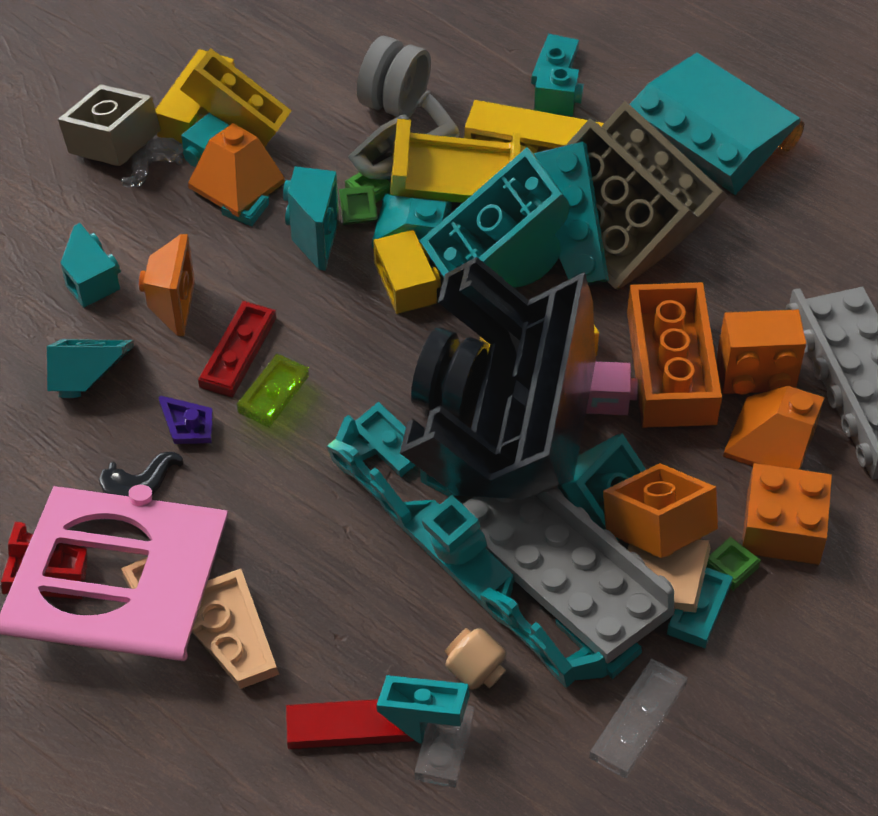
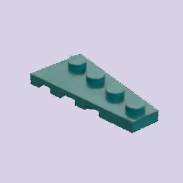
[533,141,609,285]

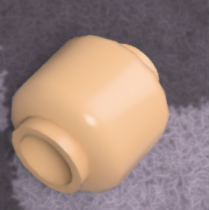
[445,628,506,690]

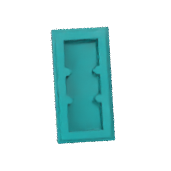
[531,33,579,85]

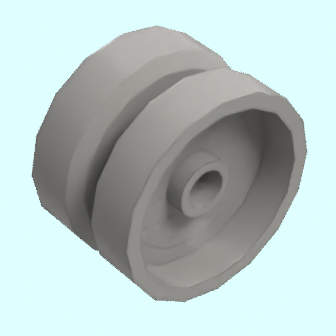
[357,35,431,118]

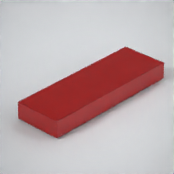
[198,301,277,398]
[286,699,414,749]

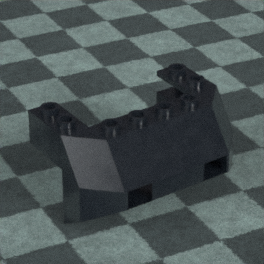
[400,257,596,500]

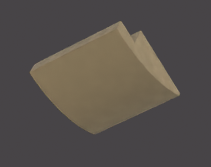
[565,101,728,290]

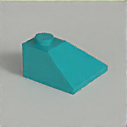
[372,193,452,248]
[47,339,134,398]
[558,433,646,541]

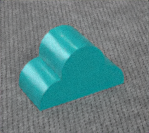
[420,147,569,287]

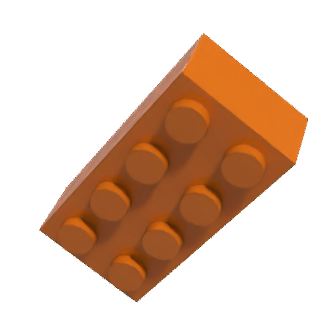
[627,282,722,428]

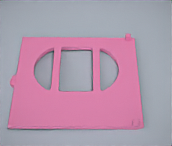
[0,485,228,661]

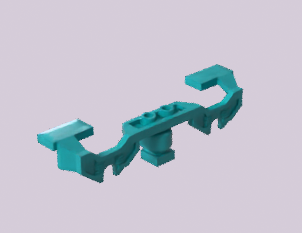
[327,402,642,688]

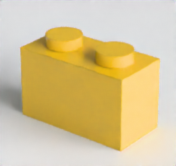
[373,230,441,314]

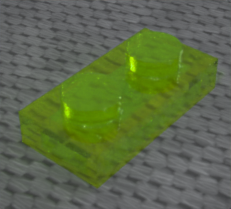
[237,354,309,428]

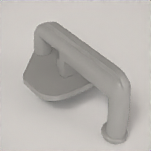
[348,90,460,179]

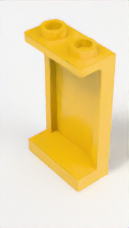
[390,119,526,203]

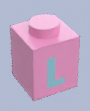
[586,362,638,415]

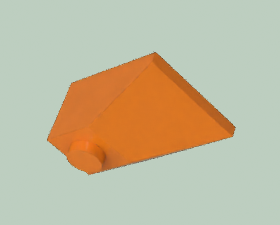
[188,123,285,217]
[139,234,195,336]
[723,386,824,470]

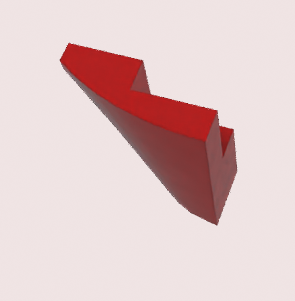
[1,522,87,599]

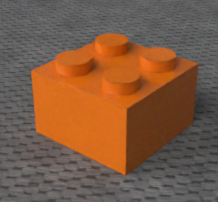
[716,309,806,395]
[603,463,718,558]
[742,463,832,565]

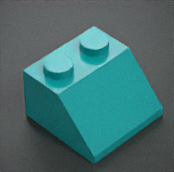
[283,166,339,271]

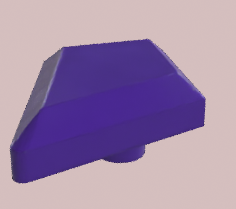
[159,396,213,444]

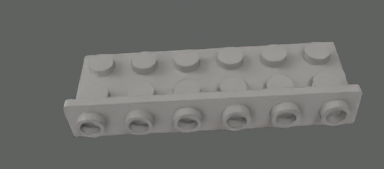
[786,287,878,480]
[463,487,674,664]

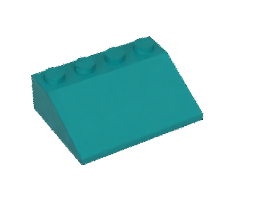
[630,52,801,195]

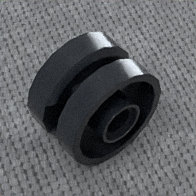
[411,327,490,421]

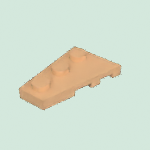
[192,568,279,689]

